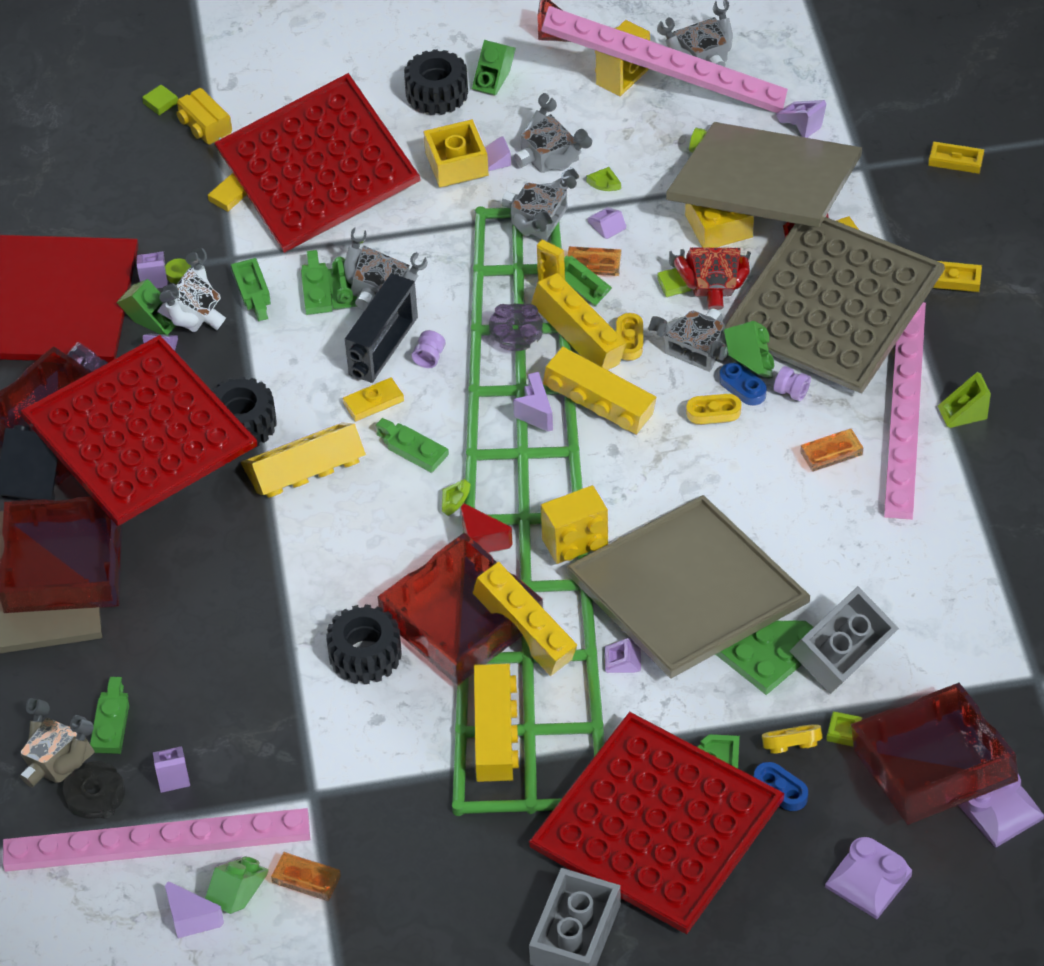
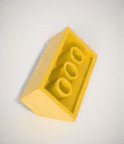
[241,422,366,498]

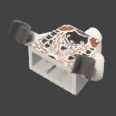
[157,248,226,332]

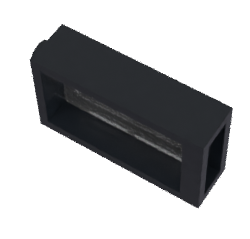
[345,273,418,383]

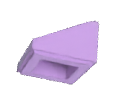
[485,136,511,171]
[587,207,626,239]
[605,638,641,673]

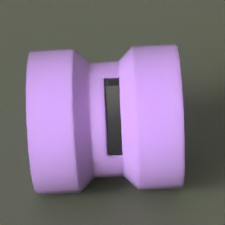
[412,330,446,368]
[774,366,811,401]

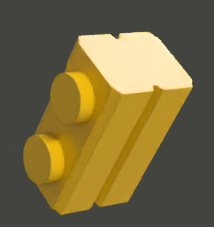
[177,88,232,145]

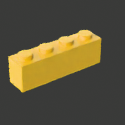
[531,273,627,370]
[543,347,657,435]
[474,664,519,782]

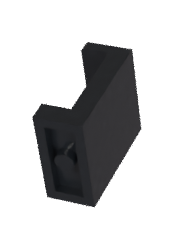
[0,425,59,505]

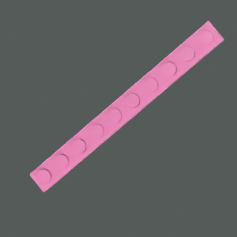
[541,6,788,113]
[884,302,926,520]
[3,808,310,872]

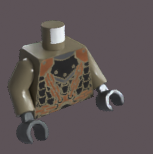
[20,698,95,788]

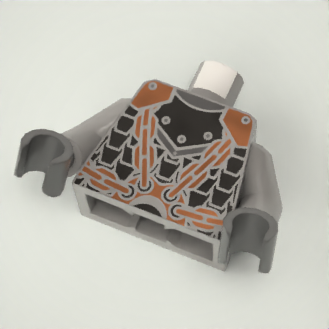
[657,0,733,67]
[514,93,592,173]
[501,167,579,241]
[344,227,428,310]
[648,309,729,372]

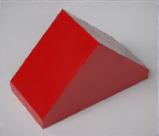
[461,503,513,556]

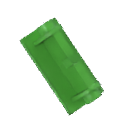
[564,255,612,307]
[328,257,357,309]

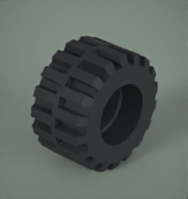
[404,49,468,115]
[211,377,277,448]
[326,604,402,684]

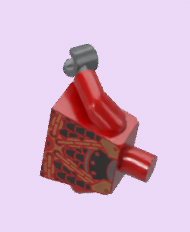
[669,247,751,310]

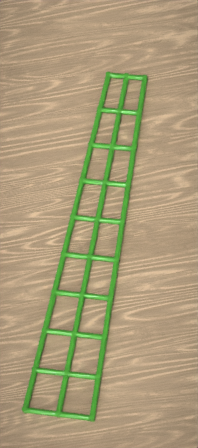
[452,206,605,816]

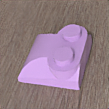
[958,768,1044,848]
[825,837,912,920]

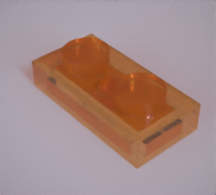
[568,246,622,276]
[800,428,864,472]
[271,852,341,901]

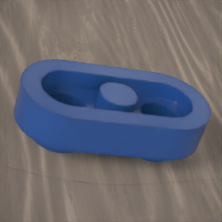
[720,363,767,406]
[754,762,808,811]

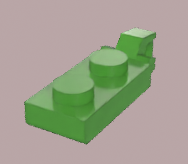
[301,250,333,315]
[231,258,271,321]
[376,418,449,473]
[90,677,129,754]

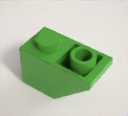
[472,40,516,95]
[117,279,176,335]
[724,321,774,379]
[205,856,269,914]

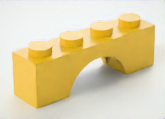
[473,562,577,677]

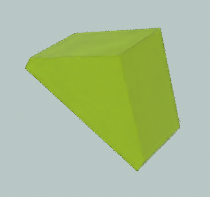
[938,372,991,428]

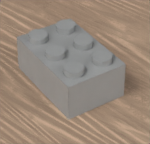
[790,586,899,694]
[529,868,621,966]

